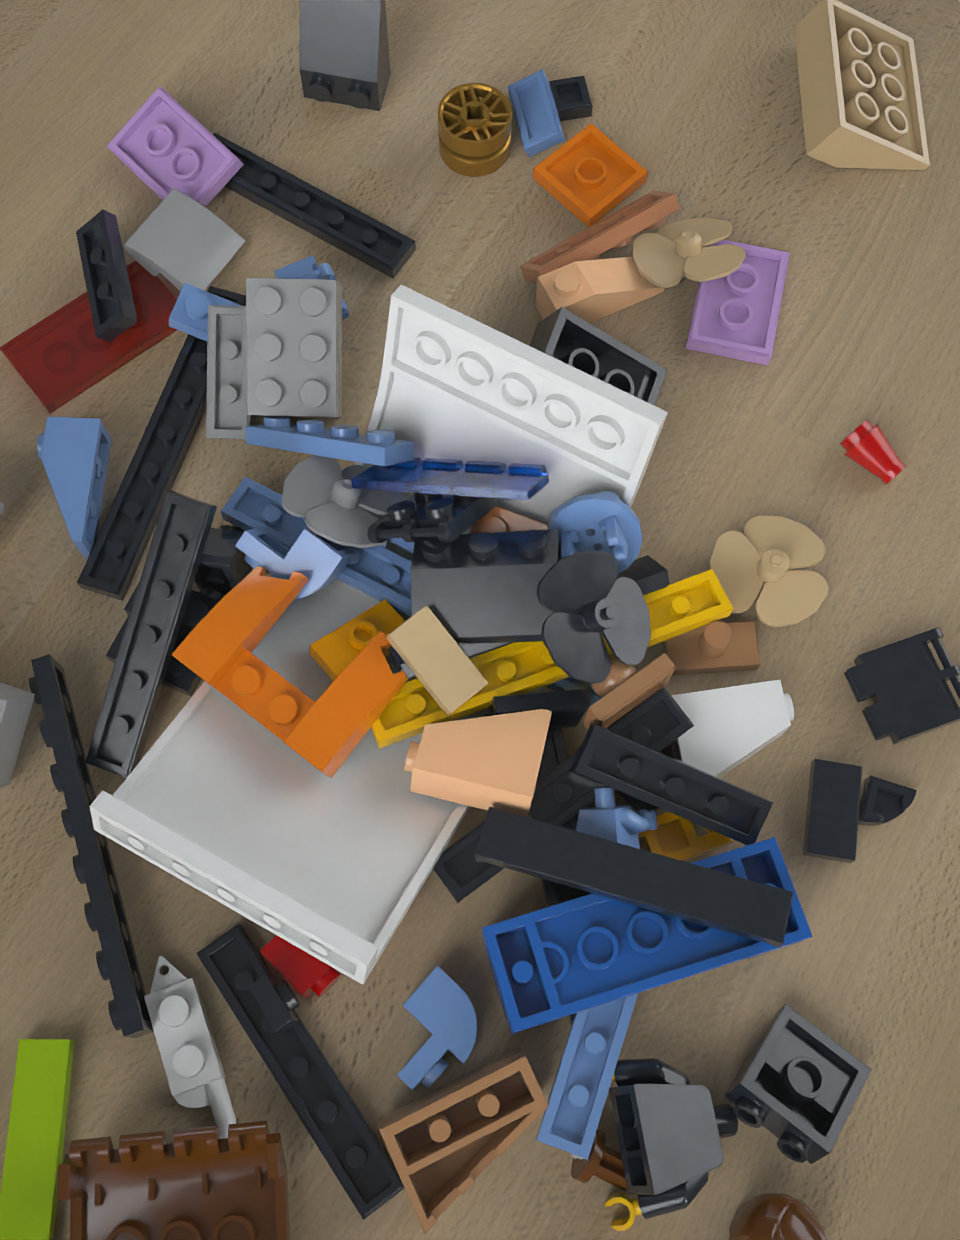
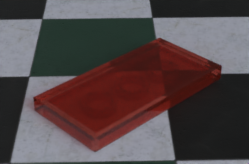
[0,260,177,414]

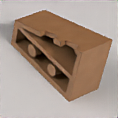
[379,1048,548,1234]

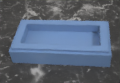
[507,69,565,157]

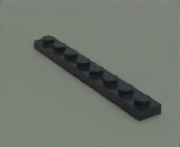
[29,654,154,1038]

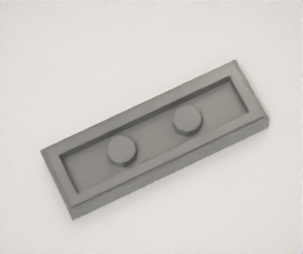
[206,305,253,440]

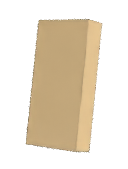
[386,605,488,716]

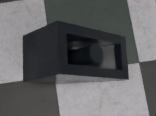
[195,525,253,596]

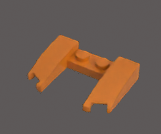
[172,566,408,778]

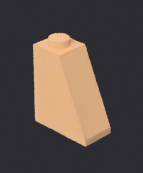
[404,709,552,817]

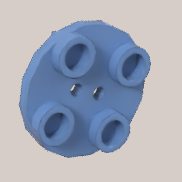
[548,491,643,574]

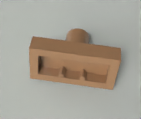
[662,621,761,675]

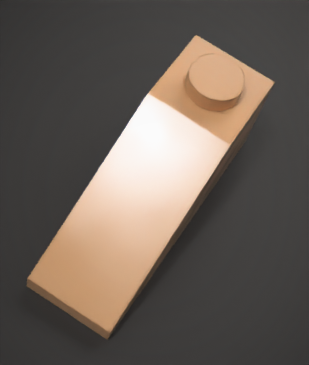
[535,256,665,323]

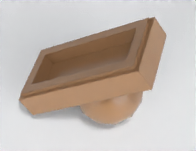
[583,653,675,730]

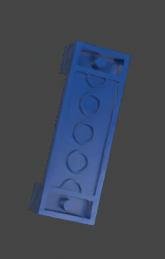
[481,837,813,1035]

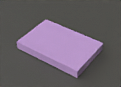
[107,86,244,207]
[685,240,790,365]

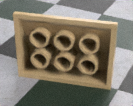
[794,0,930,170]

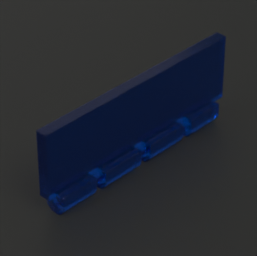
[351,457,549,500]

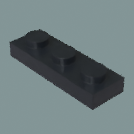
[76,209,138,343]

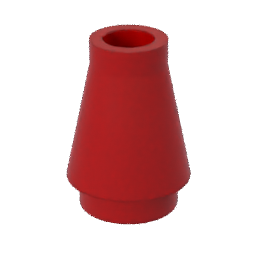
[840,419,906,485]

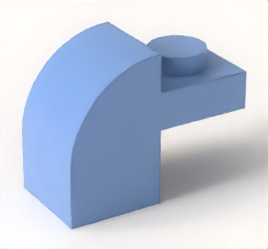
[235,527,355,599]
[397,966,477,1090]

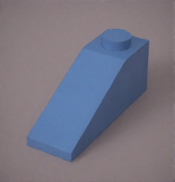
[37,417,112,559]

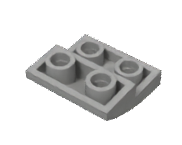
[122,188,245,292]

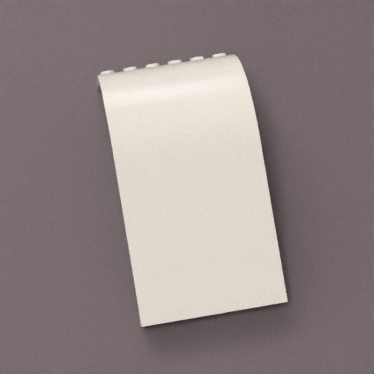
[89,285,668,985]

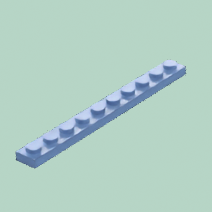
[221,477,601,708]

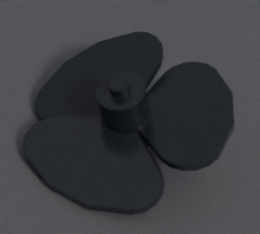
[537,551,651,684]

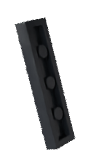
[571,722,773,845]

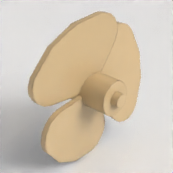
[632,217,746,288]
[709,516,828,627]

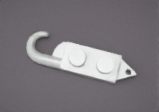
[144,956,236,1139]

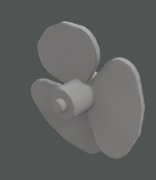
[281,455,405,548]

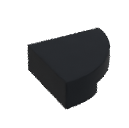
[858,775,917,826]

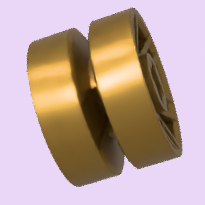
[438,83,512,177]

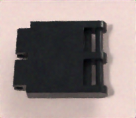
[367,480,498,543]
[844,627,960,745]

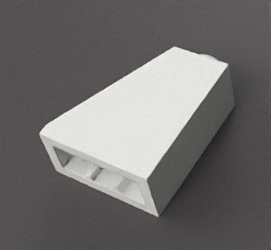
[669,679,794,778]

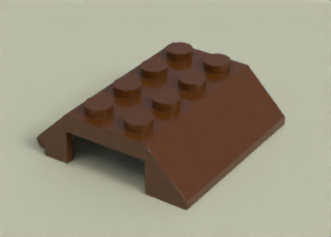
[58,1120,290,1240]

